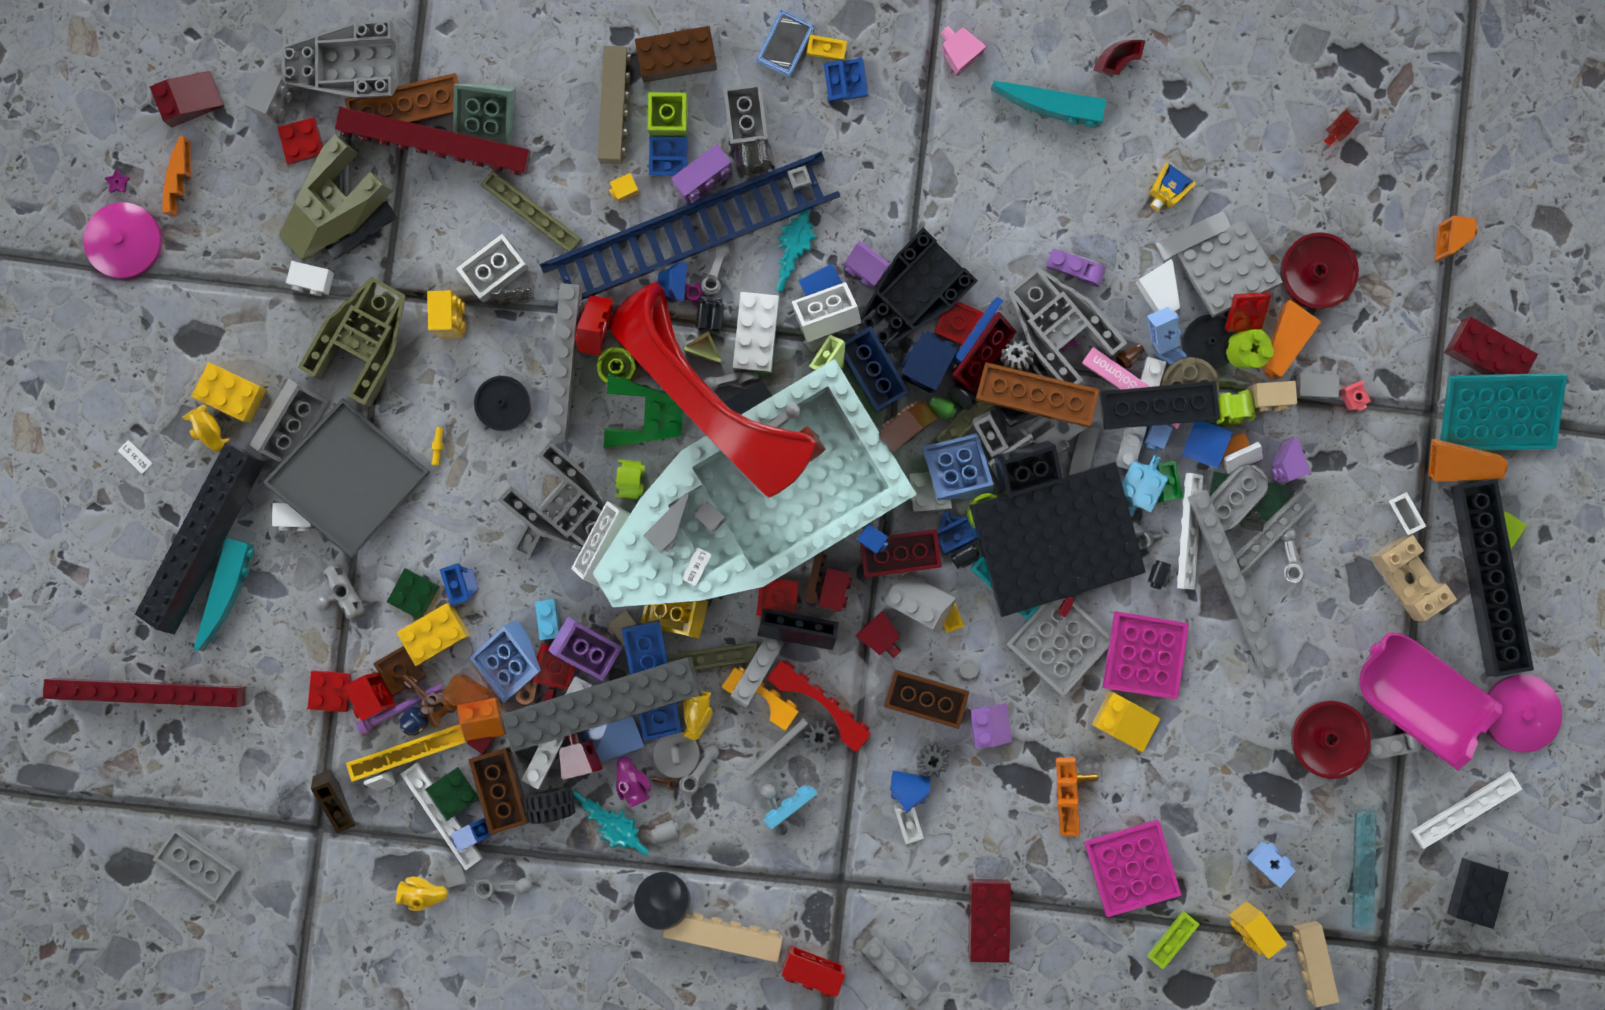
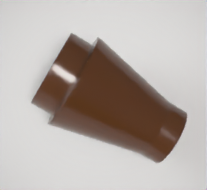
[1116,343,1145,369]

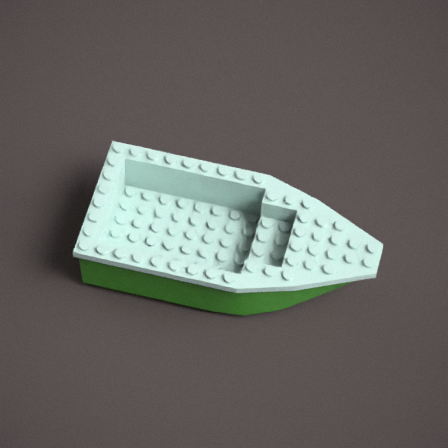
[593,359,916,607]

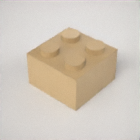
[1246,381,1297,414]

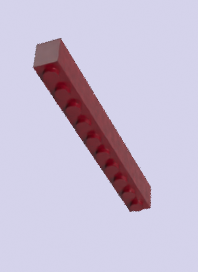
[335,106,531,176]
[43,678,246,707]

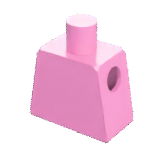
[940,26,986,75]

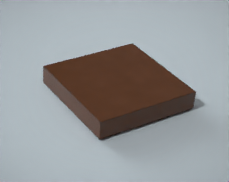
[373,646,427,697]

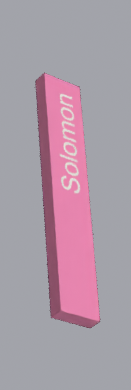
[1081,347,1180,429]

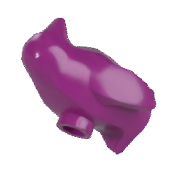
[616,756,651,807]

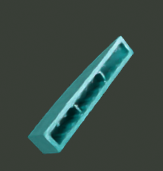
[991,80,1106,128]
[193,538,255,651]

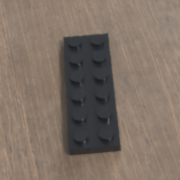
[1100,381,1220,430]

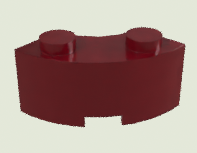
[1093,40,1146,75]

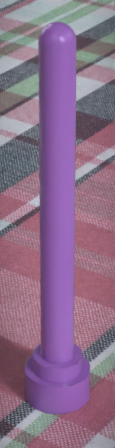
[356,684,443,736]

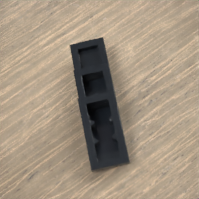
[326,201,398,260]

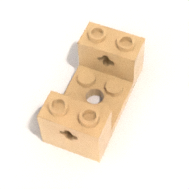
[1371,535,1457,621]

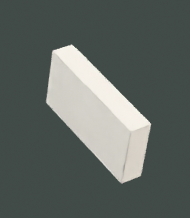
[1224,442,1263,475]

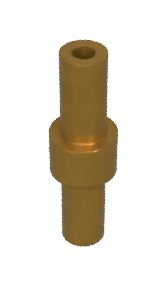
[1077,773,1098,785]

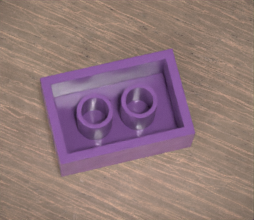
[671,144,733,205]
[548,617,622,681]

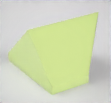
[684,332,722,365]
[809,335,845,370]

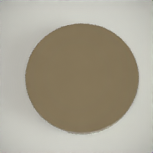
[1161,357,1219,395]

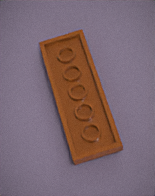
[345,73,459,137]
[976,362,1100,428]

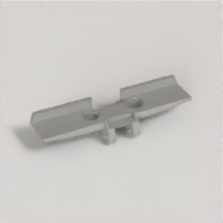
[987,395,1102,481]

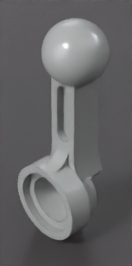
[702,243,730,296]
[704,371,760,392]
[768,404,800,428]
[1281,528,1305,583]
[679,745,719,795]
[761,784,792,840]
[474,878,532,899]

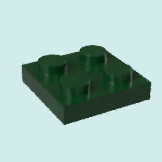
[387,568,440,619]
[425,767,479,822]

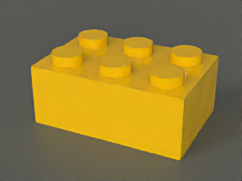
[427,290,466,339]
[191,362,267,424]
[396,603,471,666]
[1228,901,1287,959]

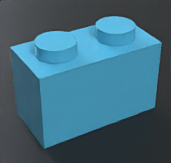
[535,599,561,640]

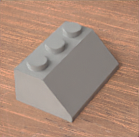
[884,573,957,633]

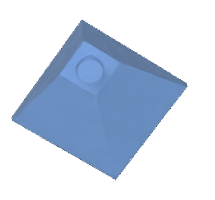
[922,433,994,500]
[469,620,541,703]
[579,716,645,762]

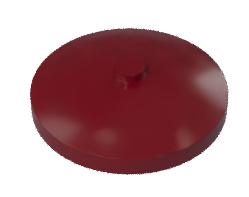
[1280,232,1359,310]
[1291,700,1371,779]

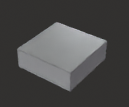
[787,166,812,191]
[442,863,468,888]

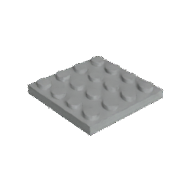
[1176,220,1283,318]
[1006,598,1110,697]

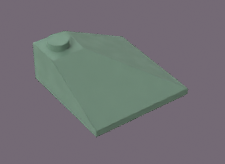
[453,84,516,145]

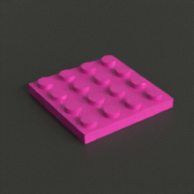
[1102,611,1189,700]
[1084,819,1181,917]

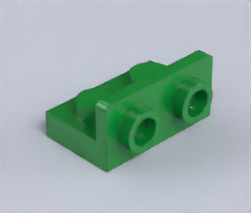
[1156,461,1183,503]

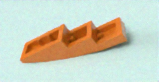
[162,136,191,217]
[1056,758,1080,836]

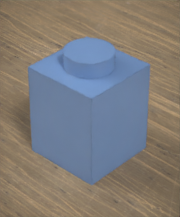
[1143,425,1173,452]

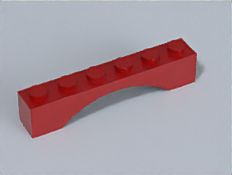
[766,660,871,752]

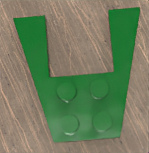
[603,373,683,448]

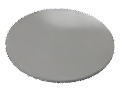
[653,732,700,778]

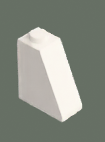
[1135,259,1180,313]

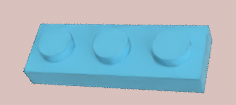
[762,785,818,830]

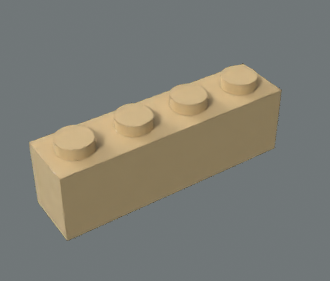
[1292,921,1339,1007]

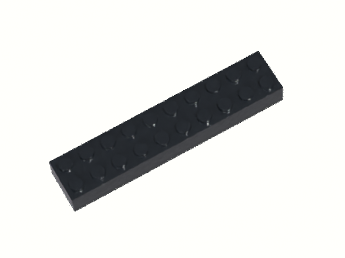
[135,442,265,635]
[1450,479,1534,677]

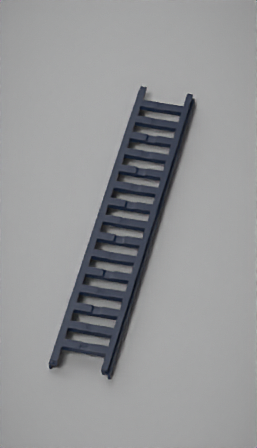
[539,151,840,310]

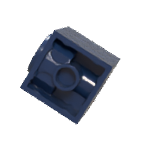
[900,331,957,395]

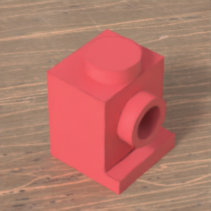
[1339,381,1371,412]

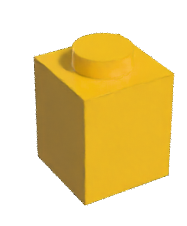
[609,173,640,204]

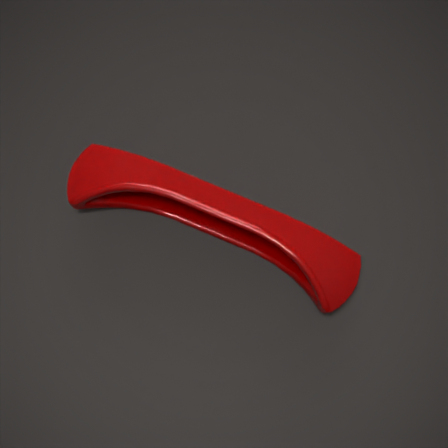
[608,282,816,498]

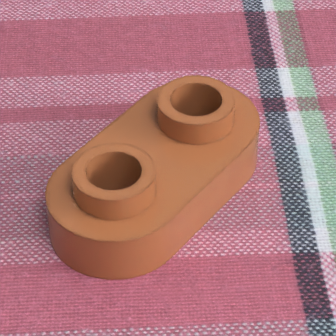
[516,680,538,705]

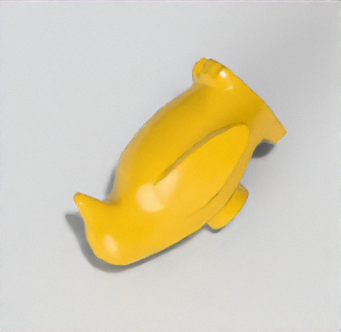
[182,404,230,452]
[683,691,713,741]
[395,876,448,911]

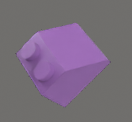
[844,240,890,289]
[1271,437,1311,484]
[968,703,1012,749]

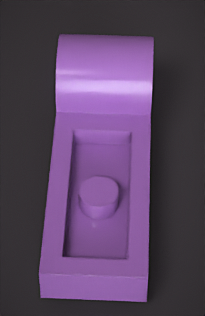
[1046,248,1106,287]

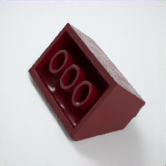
[949,312,1017,393]

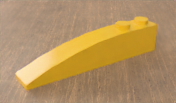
[346,724,466,782]

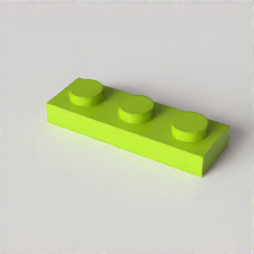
[1147,911,1200,970]

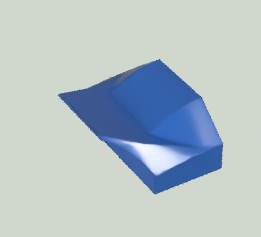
[658,262,687,303]
[439,563,478,606]

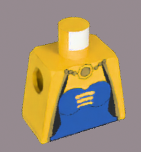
[1149,162,1196,212]

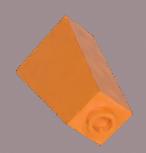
[1260,299,1321,379]
[1428,439,1508,482]

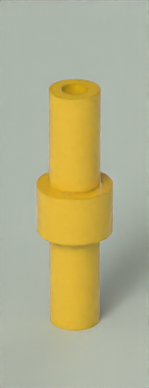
[431,427,444,466]

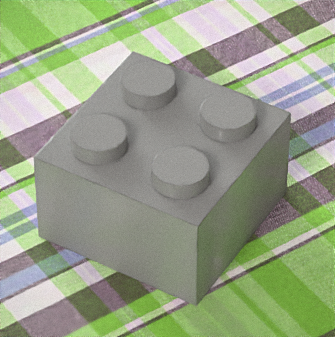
[245,70,293,124]

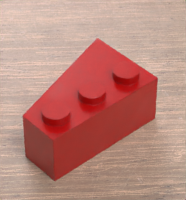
[574,295,613,356]

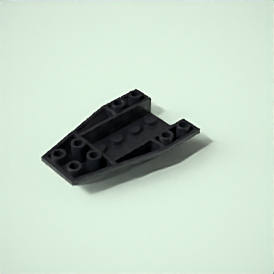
[857,227,978,349]

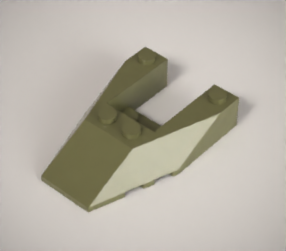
[279,134,393,261]
[298,277,406,407]

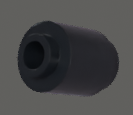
[947,382,976,410]
[950,543,980,569]
[1147,560,1172,590]

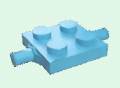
[1122,455,1169,517]

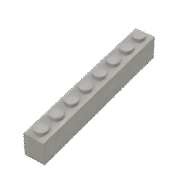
[546,283,583,440]

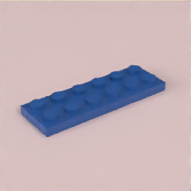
[621,620,682,741]

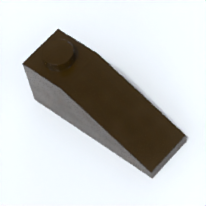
[311,769,355,833]

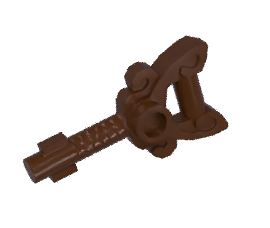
[401,674,457,728]

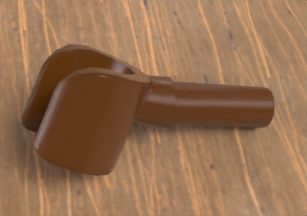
[651,776,678,790]

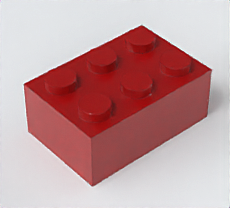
[343,672,397,721]
[781,945,845,998]

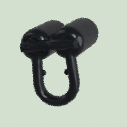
[695,295,724,331]

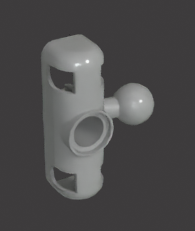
[315,565,365,620]

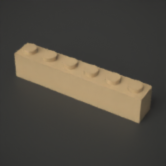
[663,913,783,962]

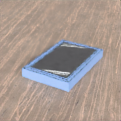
[756,10,815,78]

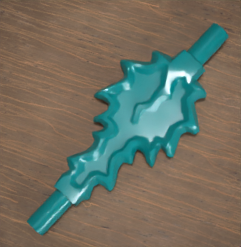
[775,201,817,293]
[572,789,650,856]

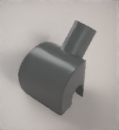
[1135,532,1162,550]

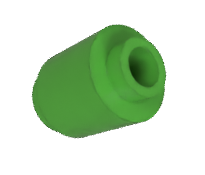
[929,396,957,421]

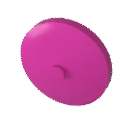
[83,202,162,279]
[1487,675,1562,752]

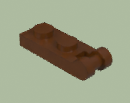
[806,551,827,603]

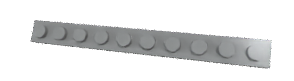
[1187,490,1280,674]

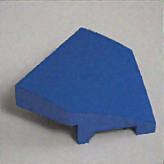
[937,510,978,555]
[890,770,931,813]

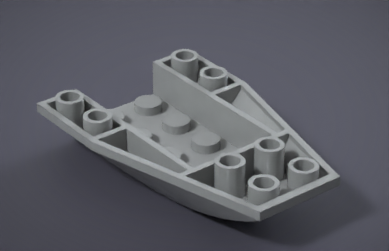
[282,20,399,98]

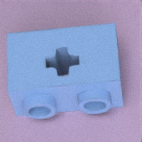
[1147,307,1182,354]
[1247,841,1296,888]

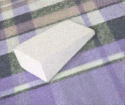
[364,771,396,791]
[893,803,924,844]

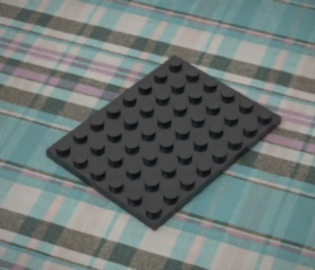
[969,462,1146,617]

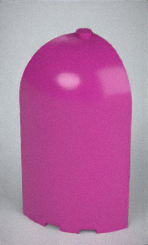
[1359,632,1502,771]

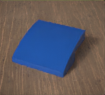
[824,57,869,102]
[649,136,688,176]
[798,263,842,297]
[1181,421,1233,469]

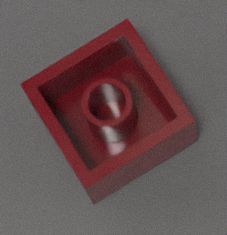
[818,568,853,611]

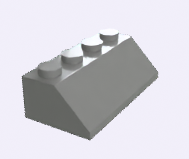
[249,379,329,462]

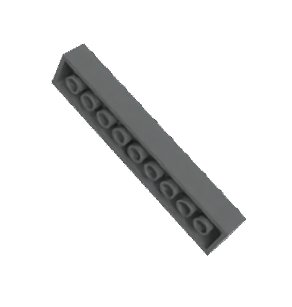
[502,657,703,752]

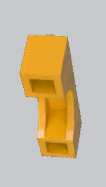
[722,666,799,731]

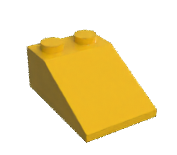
[640,600,709,639]
[1091,691,1161,752]

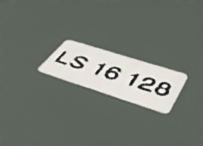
[118,440,152,474]
[682,548,711,586]

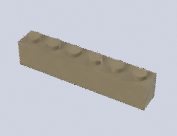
[598,46,632,164]

